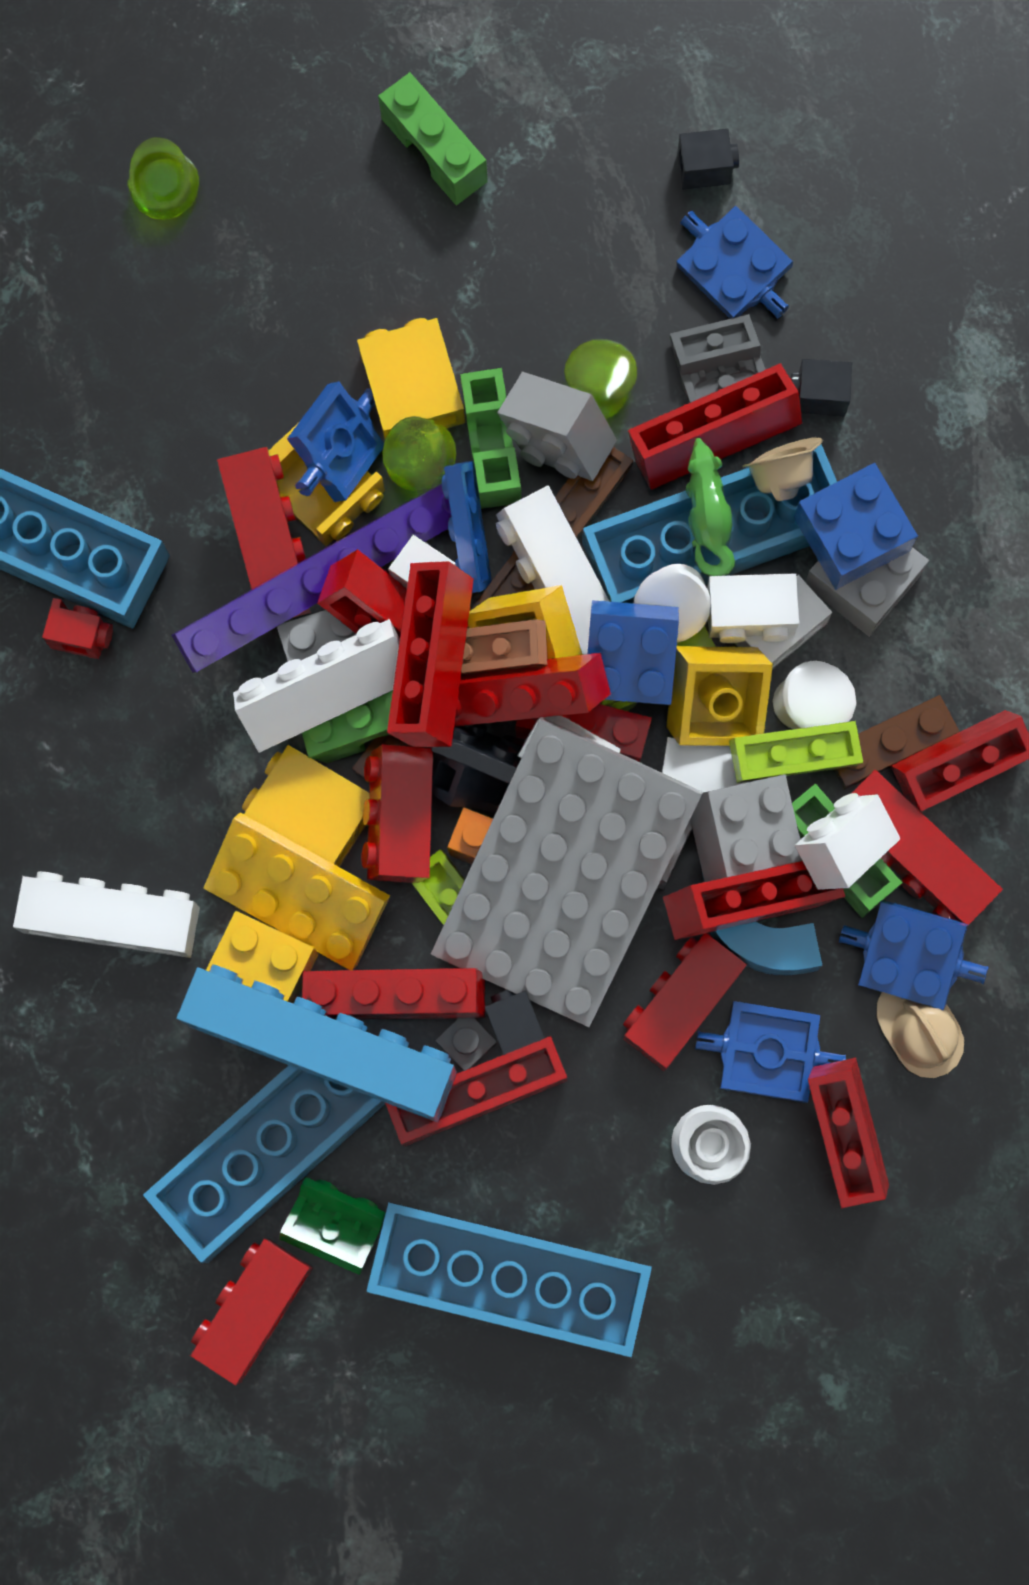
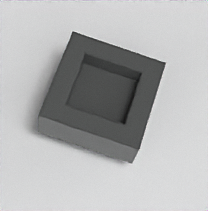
[435,1018,497,1071]

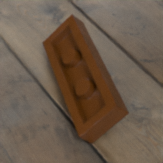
[833,695,960,790]

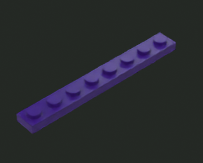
[171,483,452,673]

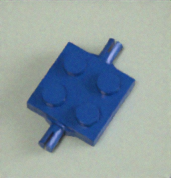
[677,206,793,319]
[287,381,386,502]
[839,900,989,1010]
[695,1001,846,1103]

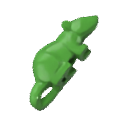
[686,438,735,577]

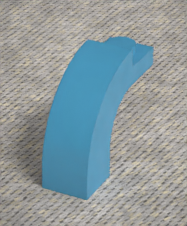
[702,873,822,975]

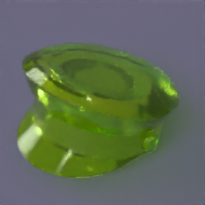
[127,137,199,220]
[564,339,637,419]
[383,416,456,491]

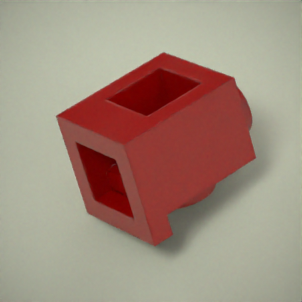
[42,598,113,659]

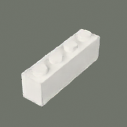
[496,485,610,655]
[233,619,400,753]
[13,871,200,958]

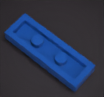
[442,461,492,593]

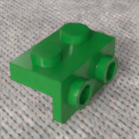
[279,1177,386,1275]

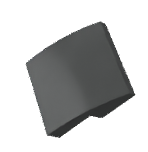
[670,314,766,403]

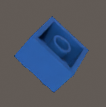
[794,463,918,590]
[587,600,679,705]

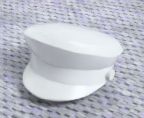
[634,564,711,642]
[773,661,856,729]
[672,1105,751,1185]

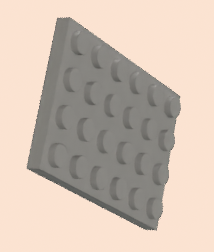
[431,717,702,1027]

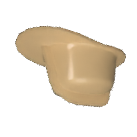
[742,438,823,501]
[876,992,964,1078]

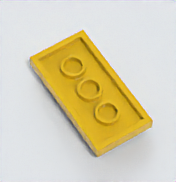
[203,812,390,970]

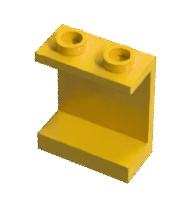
[357,318,465,445]
[269,424,385,546]
[242,745,370,867]

